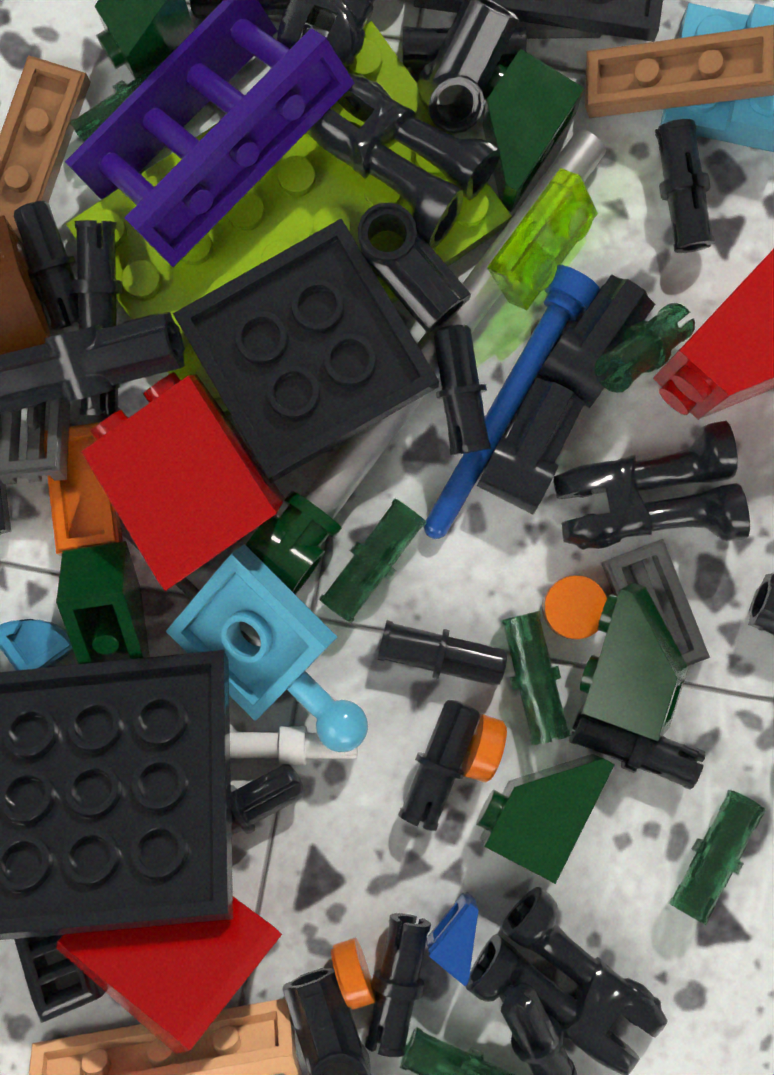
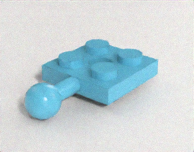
[166,544,368,752]

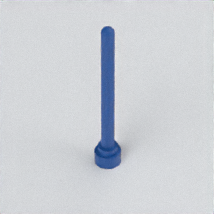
[424,265,600,539]

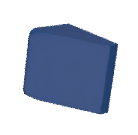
[427,892,479,986]

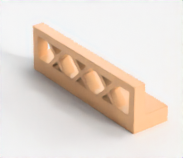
[29,998,302,1075]

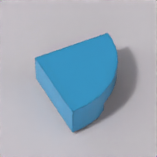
[0,619,74,670]

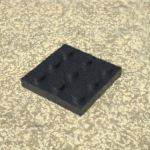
[173,219,439,483]

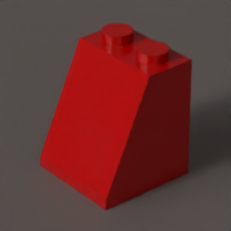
[653,249,774,420]
[81,372,285,591]
[56,897,282,1054]

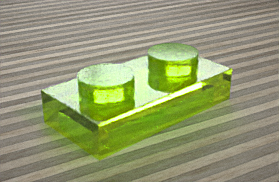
[487,168,598,311]

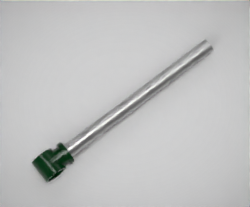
[246,129,606,595]

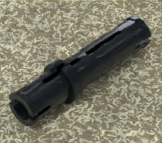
[71,220,123,415]

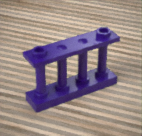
[65,0,355,267]

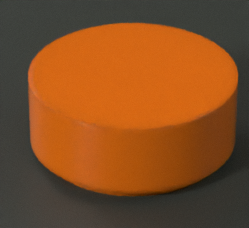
[542,575,607,639]
[462,714,507,783]
[331,937,376,1010]

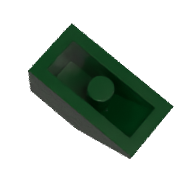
[95,0,194,84]
[482,49,584,212]
[56,541,150,664]
[476,754,615,884]

